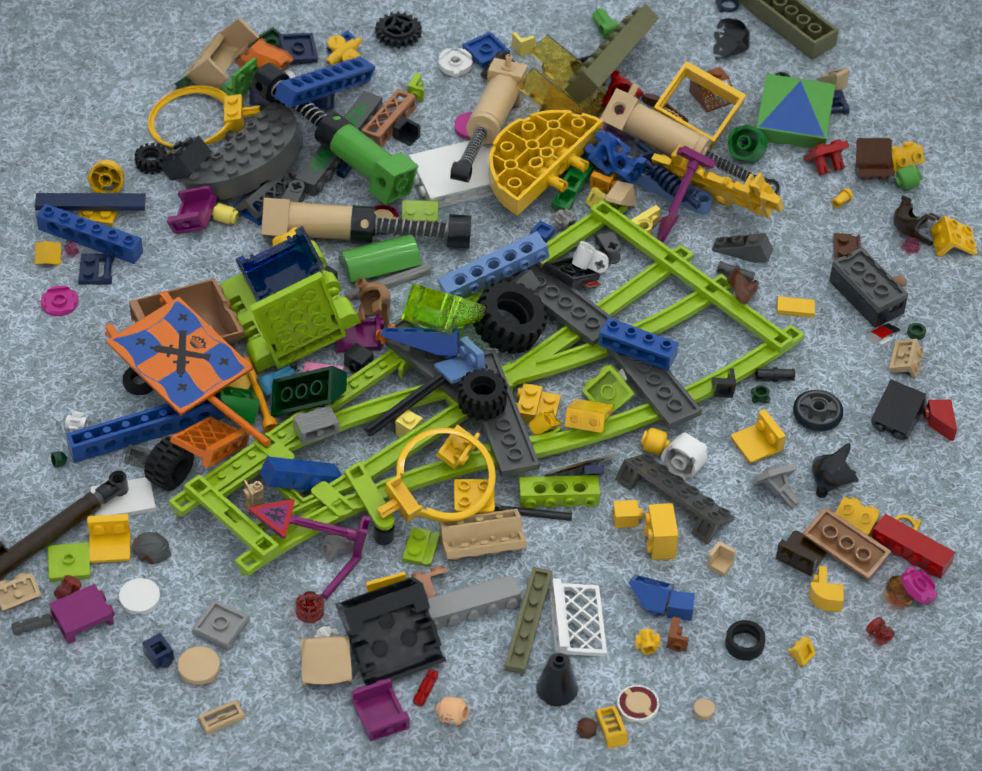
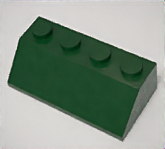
[271,366,347,417]

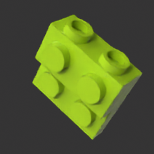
[582,365,636,415]

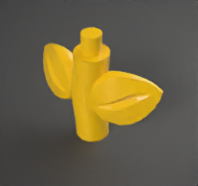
[325,35,363,66]

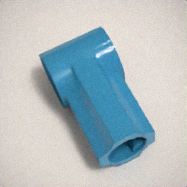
[257,365,296,396]

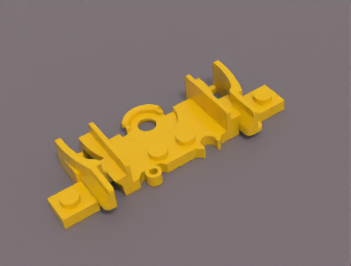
[651,145,784,218]

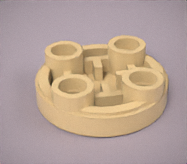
[178,646,220,685]

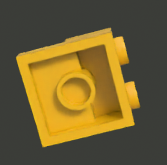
[516,383,561,423]

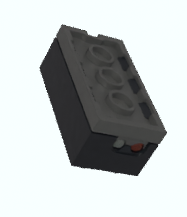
[829,247,908,328]

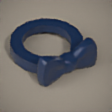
[715,0,739,13]

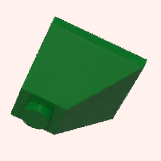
[218,386,260,423]

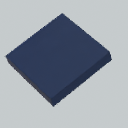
[278,33,318,65]

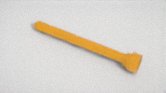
[244,357,278,433]

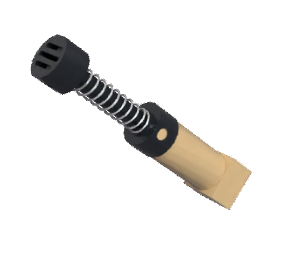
[261,198,472,249]

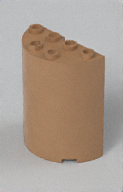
[129,278,245,344]

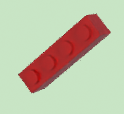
[871,514,955,579]

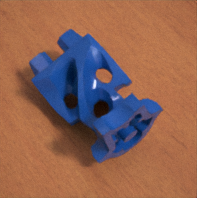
[584,130,647,184]

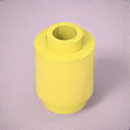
[211,203,240,225]

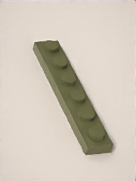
[504,567,553,674]

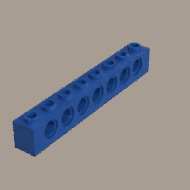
[274,56,376,108]
[66,392,224,463]

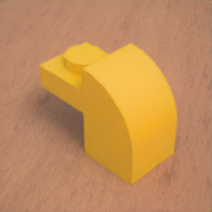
[809,566,844,612]

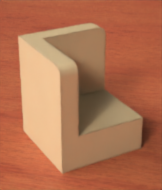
[707,541,736,577]

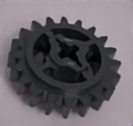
[375,11,422,49]

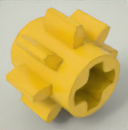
[635,628,661,655]

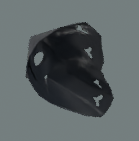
[713,18,750,60]

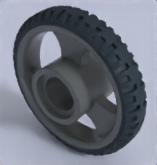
[793,390,843,431]

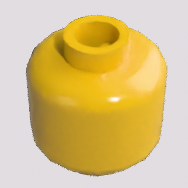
[640,428,671,456]

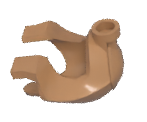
[355,277,391,328]

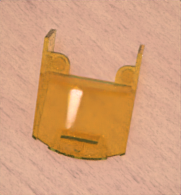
[517,34,607,117]

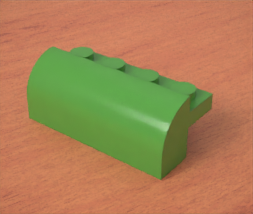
[338,234,422,282]

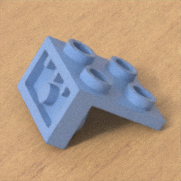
[434,337,485,384]

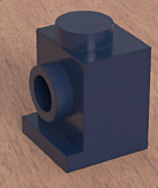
[142,633,174,669]

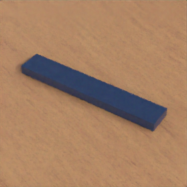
[35,193,146,211]

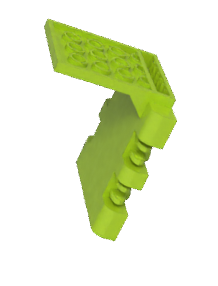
[219,240,361,373]

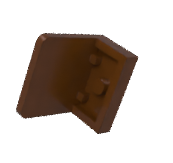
[855,138,895,179]

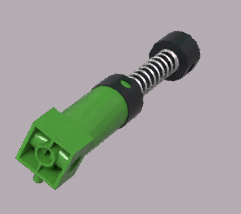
[251,63,419,205]

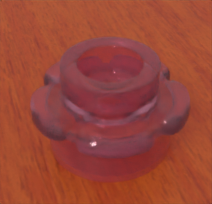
[902,237,920,254]
[64,240,79,257]

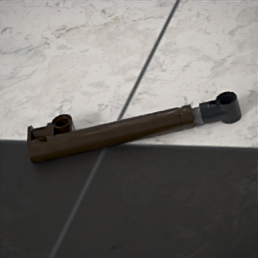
[0,470,129,579]

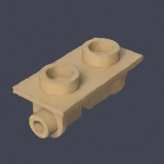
[242,480,265,518]

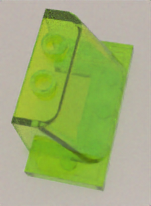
[401,283,486,335]

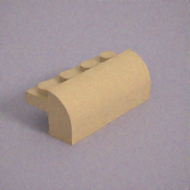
[439,509,527,560]

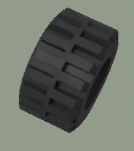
[458,369,507,421]
[144,436,195,491]

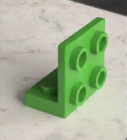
[220,57,258,97]

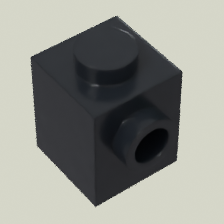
[344,343,374,373]

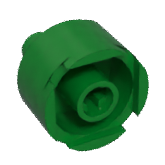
[727,125,768,163]

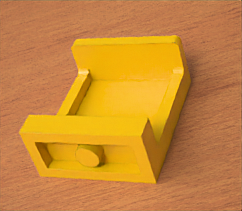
[565,399,614,433]

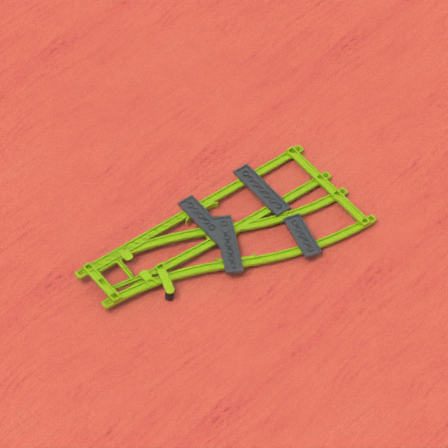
[169,200,805,577]

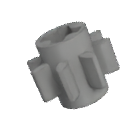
[554,208,576,231]

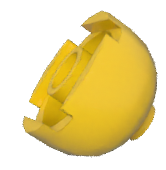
[88,159,125,193]

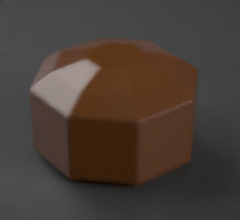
[577,717,597,739]

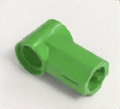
[592,8,619,39]

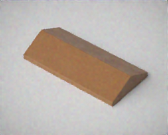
[802,507,891,580]

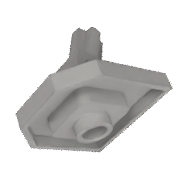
[751,464,799,508]

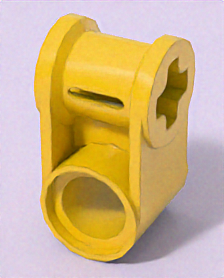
[529,408,563,435]

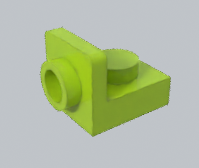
[407,73,425,102]

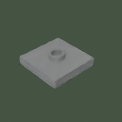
[192,600,250,650]

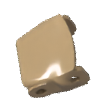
[300,636,352,685]

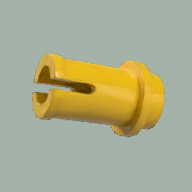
[831,188,853,209]

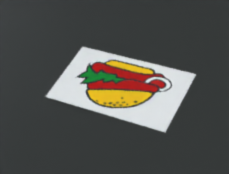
[544,450,622,476]

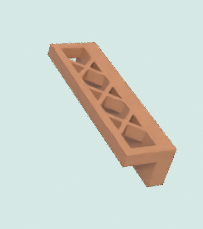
[361,89,417,147]

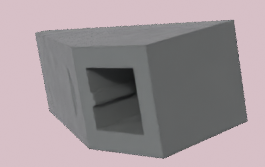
[712,233,773,263]

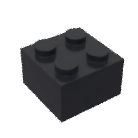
[159,136,212,181]

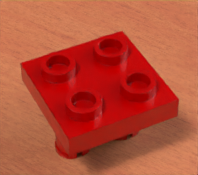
[803,139,849,176]

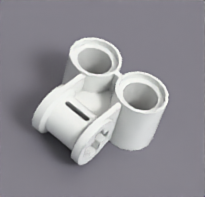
[572,241,609,273]

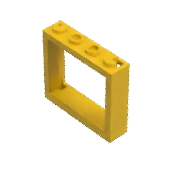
[653,61,746,149]

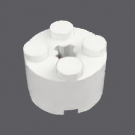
[661,432,708,480]

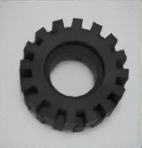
[134,143,167,174]

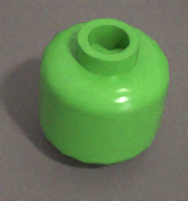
[894,165,922,191]

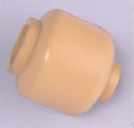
[436,696,469,725]

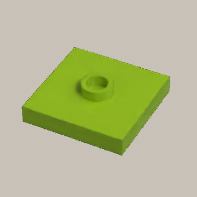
[48,542,91,582]

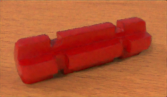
[413,669,438,707]

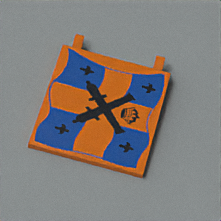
[105,291,253,416]

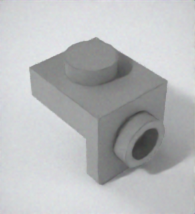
[319,534,354,563]

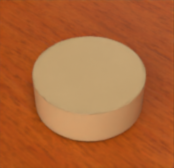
[693,698,715,720]

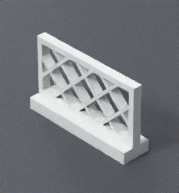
[549,578,607,656]

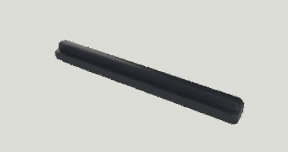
[364,373,446,436]

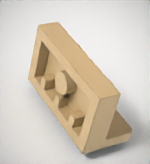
[889,339,924,378]
[0,572,41,612]

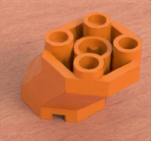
[236,38,294,71]

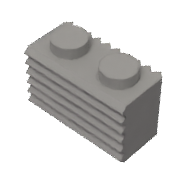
[293,406,339,444]

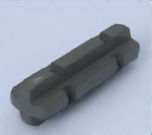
[11,613,53,635]

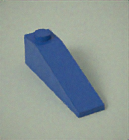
[381,328,460,358]

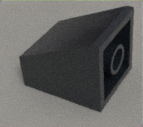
[871,379,927,440]

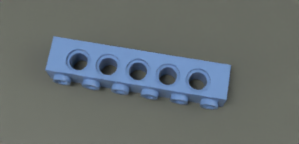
[437,231,549,305]

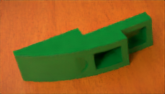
[551,157,596,210]

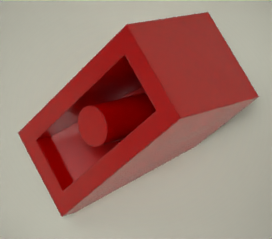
[923,399,957,441]

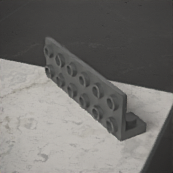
[615,454,735,544]

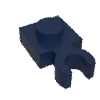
[582,462,604,476]

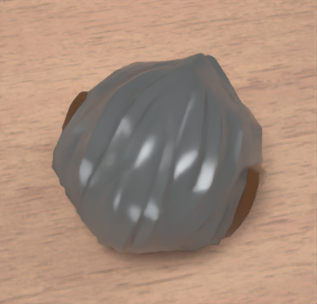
[132,532,171,564]

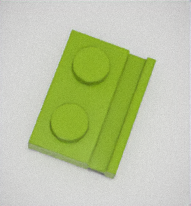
[402,527,440,567]

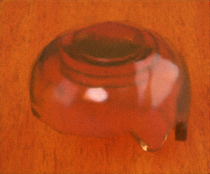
[885,575,915,607]

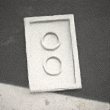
[90,477,156,516]

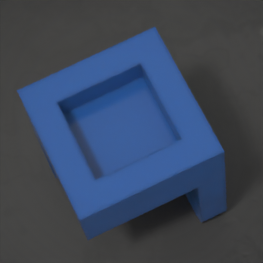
[667,591,695,621]

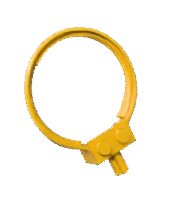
[148,85,261,148]
[376,428,496,523]

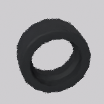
[725,620,766,661]

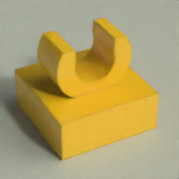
[788,636,816,666]

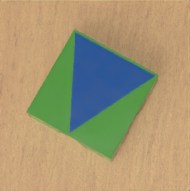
[756,74,835,149]

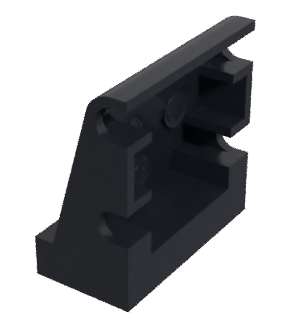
[335,576,446,686]

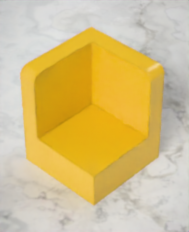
[35,241,61,265]

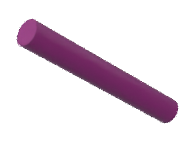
[321,556,362,600]

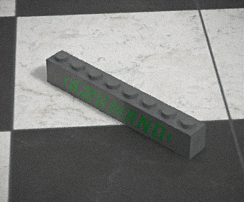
[295,91,383,197]

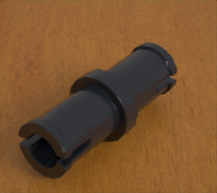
[755,367,795,382]

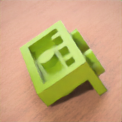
[401,200,439,222]

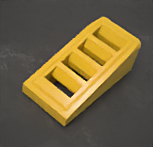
[595,705,628,749]

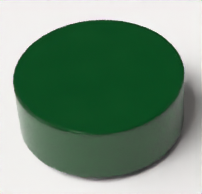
[907,323,926,340]

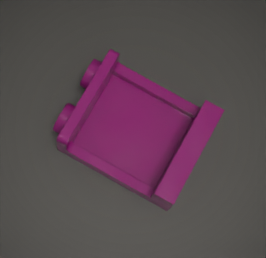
[166,186,217,234]
[336,312,384,353]
[49,584,115,644]
[351,678,410,742]

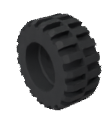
[471,280,547,354]

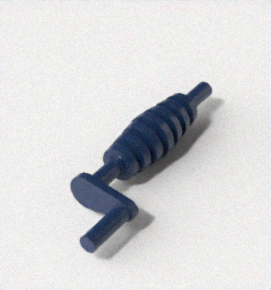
[636,140,701,209]

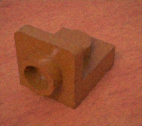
[666,617,689,652]

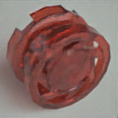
[295,591,324,623]

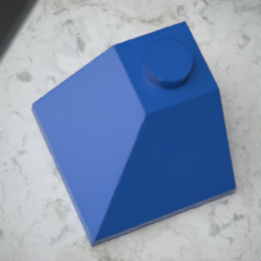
[629,574,674,615]

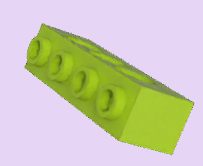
[519,475,600,509]

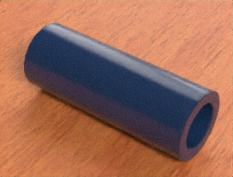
[336,162,353,179]

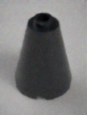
[536,653,578,707]

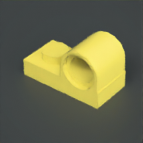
[631,205,661,235]

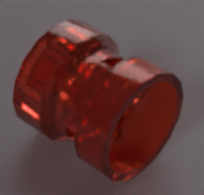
[54,575,82,599]
[866,617,895,646]

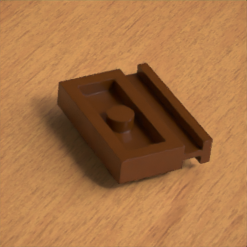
[833,233,861,260]

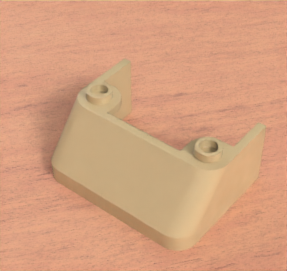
[183,17,260,89]

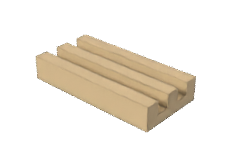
[198,699,246,735]

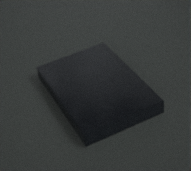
[542,257,600,286]

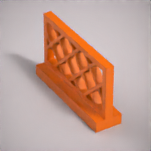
[170,416,250,468]

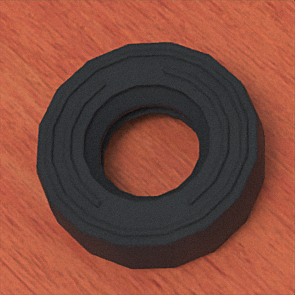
[123,367,154,395]

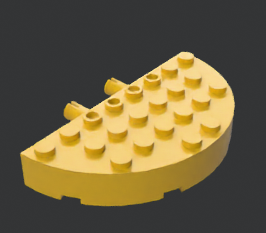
[489,110,603,216]

